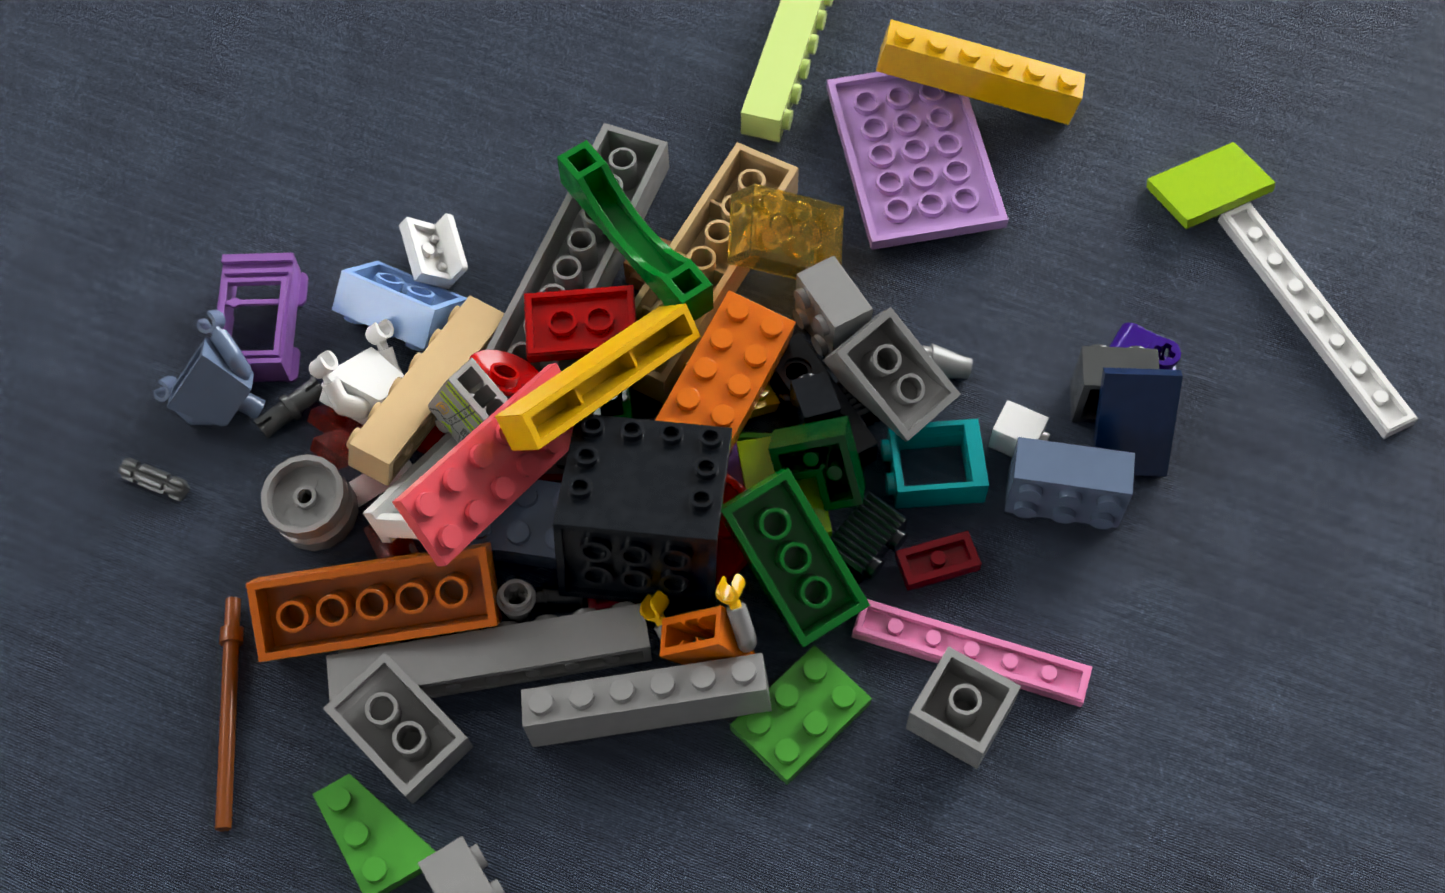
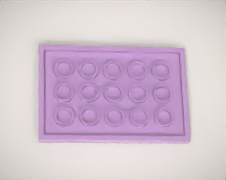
[826,72,1008,250]

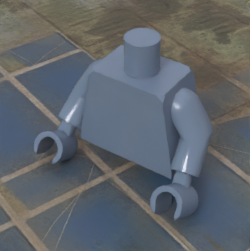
[154,309,266,426]

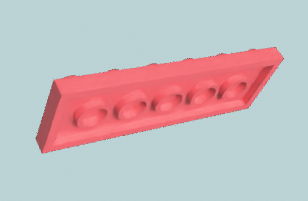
[392,363,574,567]

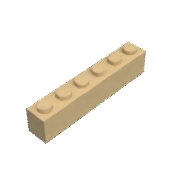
[346,296,504,486]

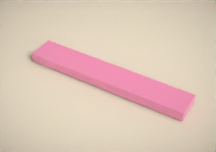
[851,599,1093,707]

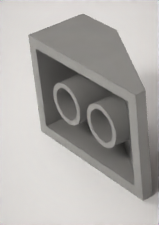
[823,307,961,442]
[323,652,473,804]

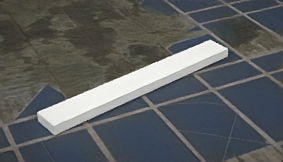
[1218,202,1418,439]

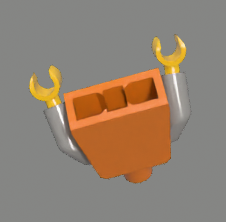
[639,574,757,665]

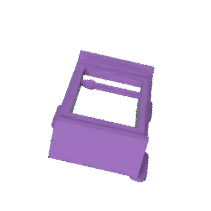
[217,253,308,383]

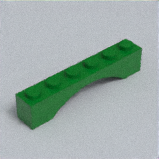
[557,140,714,321]

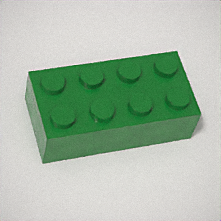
[721,469,871,647]

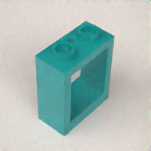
[880,419,989,509]

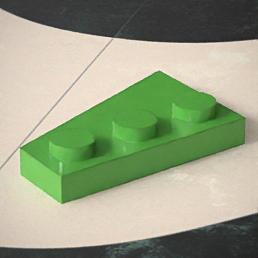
[312,773,436,893]

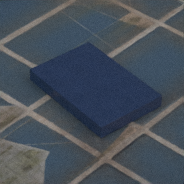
[1093,367,1183,477]

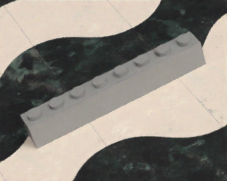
[326,601,652,701]

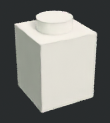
[988,400,1051,457]

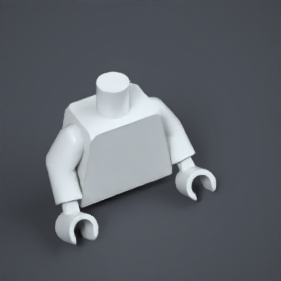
[309,319,404,425]

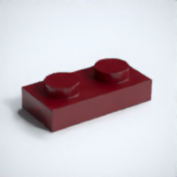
[894,531,982,591]

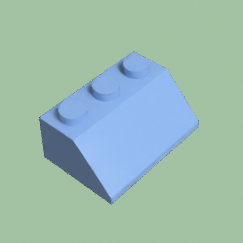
[332,261,467,351]

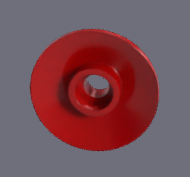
[469,350,539,397]

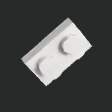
[399,213,468,289]

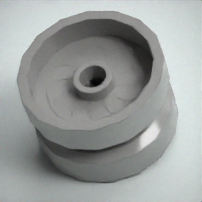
[261,454,359,551]

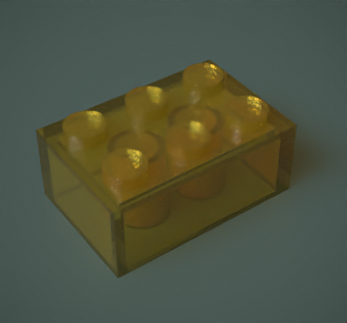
[727,183,844,279]

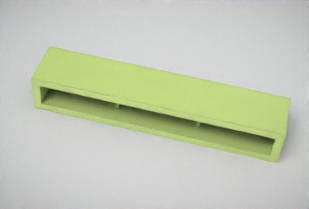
[741,0,833,142]

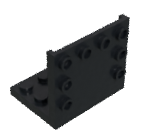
[553,414,732,610]

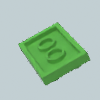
[730,645,872,785]

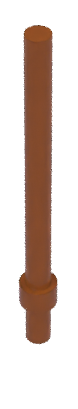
[215,597,244,832]

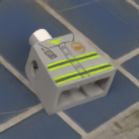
[428,358,508,443]

